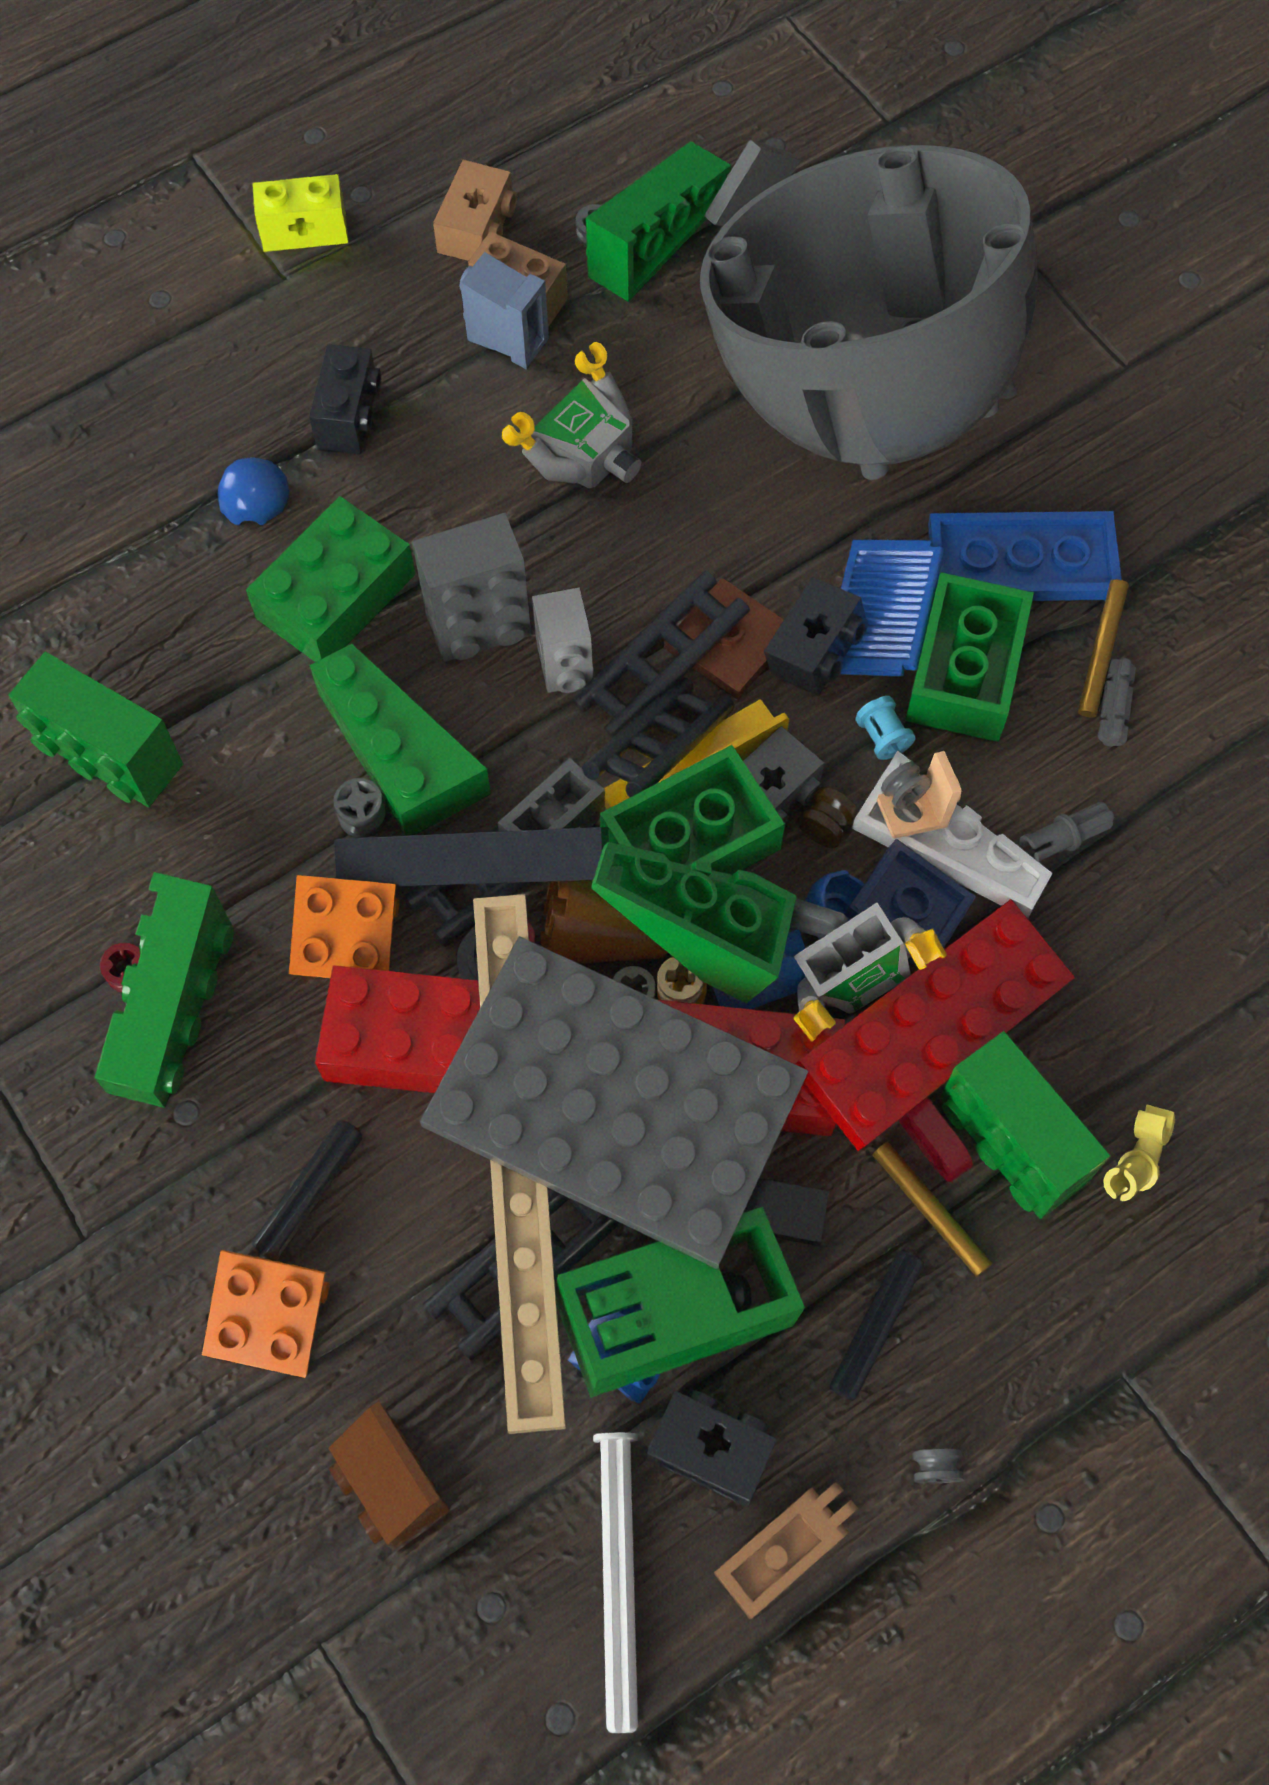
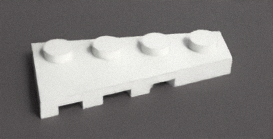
[852,751,1052,919]

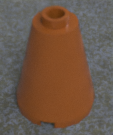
[539,880,667,964]

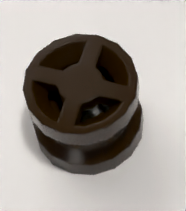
[797,787,859,848]

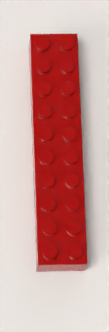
[315,965,845,1136]

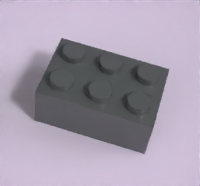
[412,513,532,663]

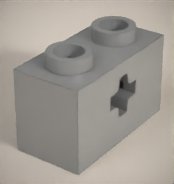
[532,587,593,693]

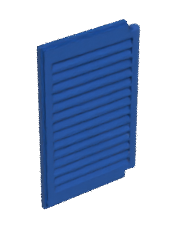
[840,540,945,676]

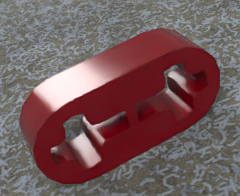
[898,1097,973,1182]

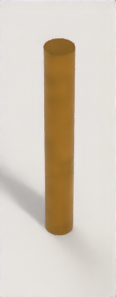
[1078,579,1129,717]
[872,1142,993,1277]

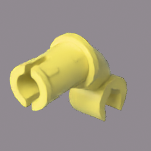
[1104,1105,1175,1201]

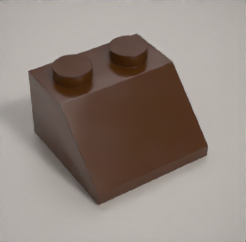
[328,1401,450,1550]

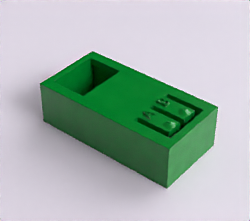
[555,1207,805,1398]

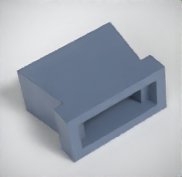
[459,252,549,369]

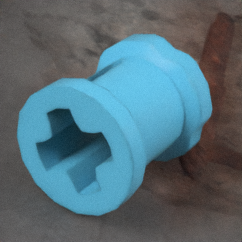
[855,696,915,760]

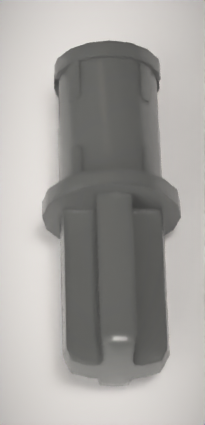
[1019,802,1115,863]

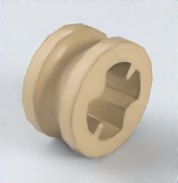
[657,957,703,1003]

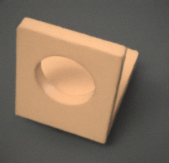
[877,751,962,839]

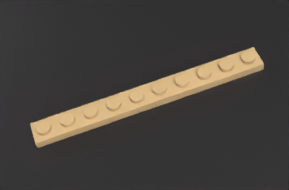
[473,894,566,1434]

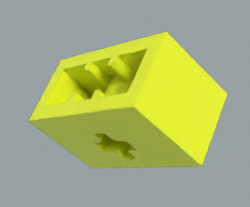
[253,174,348,252]

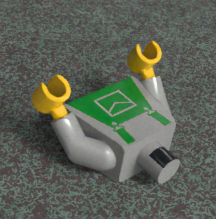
[502,342,641,488]
[793,903,947,1042]

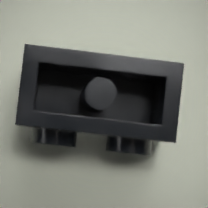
[309,344,382,455]

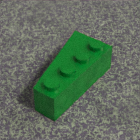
[586,141,731,302]
[309,644,491,836]
[94,872,234,1108]

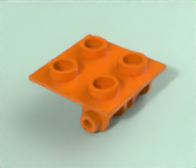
[289,875,400,978]
[202,1250,330,1378]

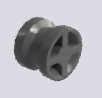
[334,778,386,838]

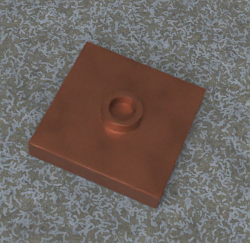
[664,578,784,700]

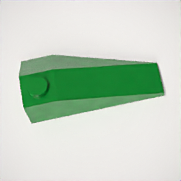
[591,842,796,1004]

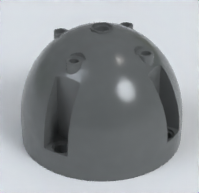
[700,145,1038,480]

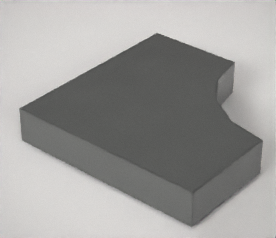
[705,140,801,227]

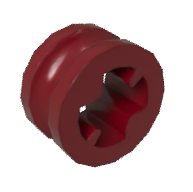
[100,943,140,993]

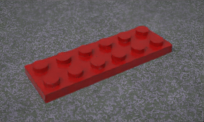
[795,899,1075,1151]

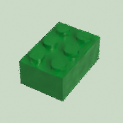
[246,496,416,662]
[905,572,1034,742]
[8,651,184,808]
[600,745,785,874]
[940,1031,1110,1220]

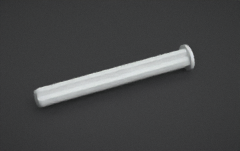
[593,1432,638,1733]

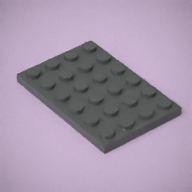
[420,936,808,1269]

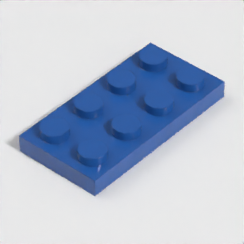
[928,511,1122,601]

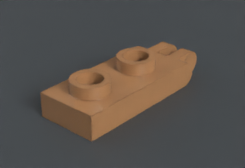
[714,1481,859,1620]

